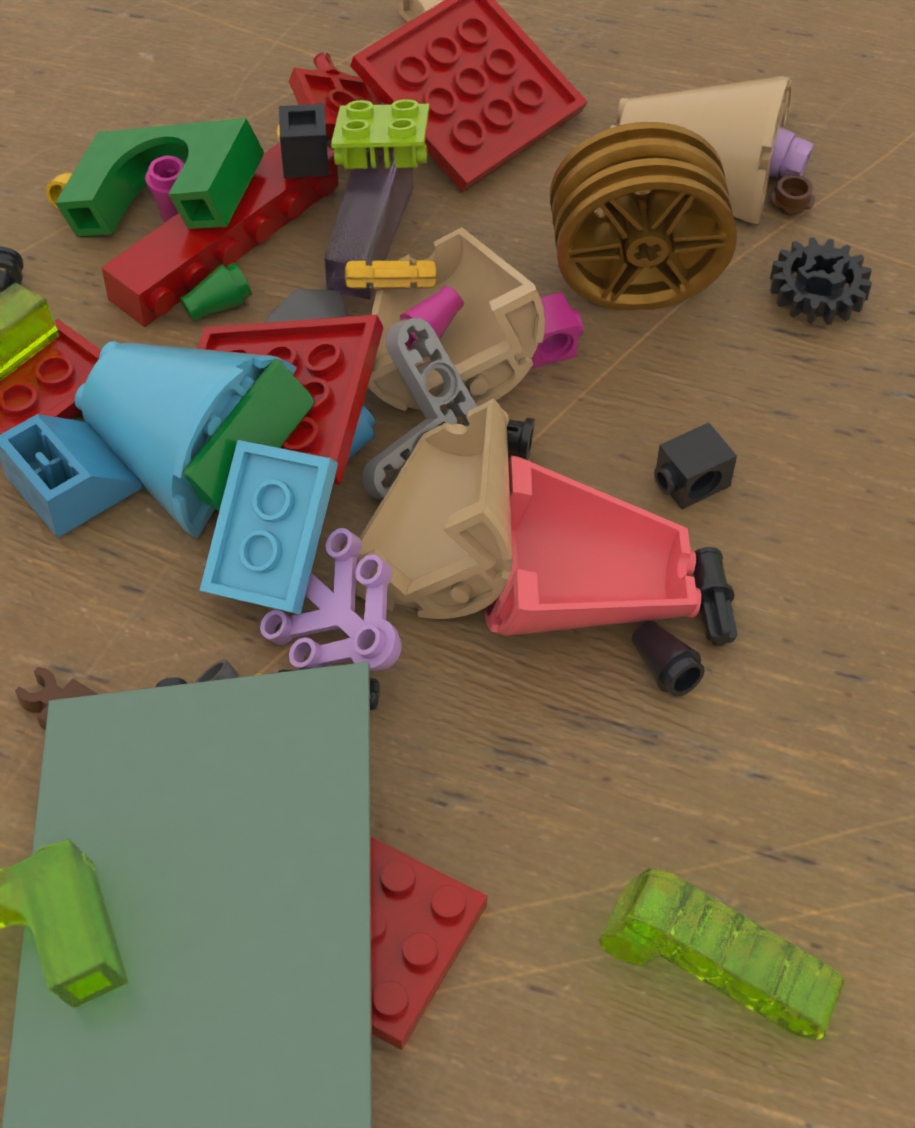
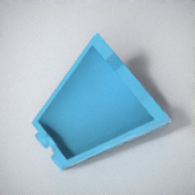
[75,341,297,539]

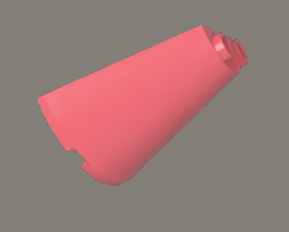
[484,456,701,636]

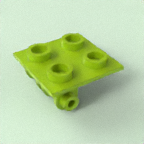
[331,99,429,169]

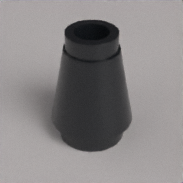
[631,621,705,696]

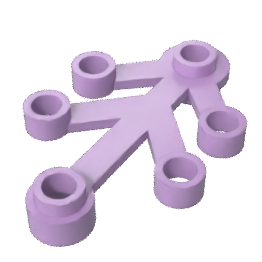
[260,528,402,671]

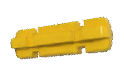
[345,260,437,289]

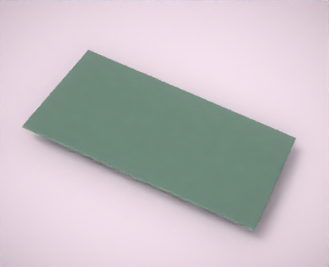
[2,662,372,1128]

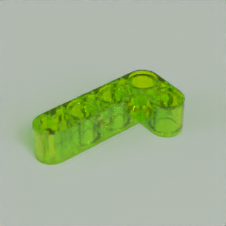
[599,869,844,1040]

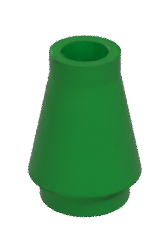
[180,262,252,322]

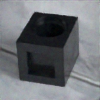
[279,104,329,178]
[654,422,737,509]

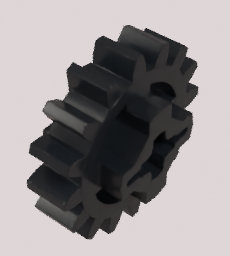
[770,237,872,325]

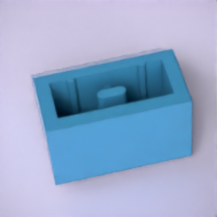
[0,414,142,538]

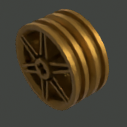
[549,122,737,310]

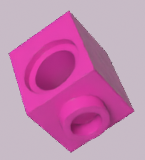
[530,292,583,369]

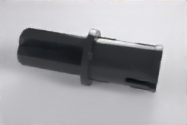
[693,547,737,646]

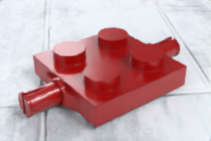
[288,52,382,157]

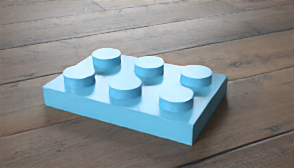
[199,440,338,615]

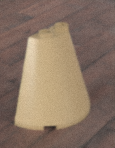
[611,76,792,224]
[368,227,545,412]
[355,398,513,619]

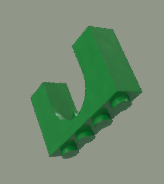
[55,118,265,237]

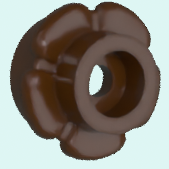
[771,175,815,215]

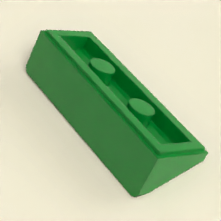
[183,359,314,511]

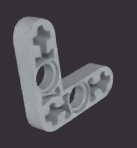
[362,318,477,500]

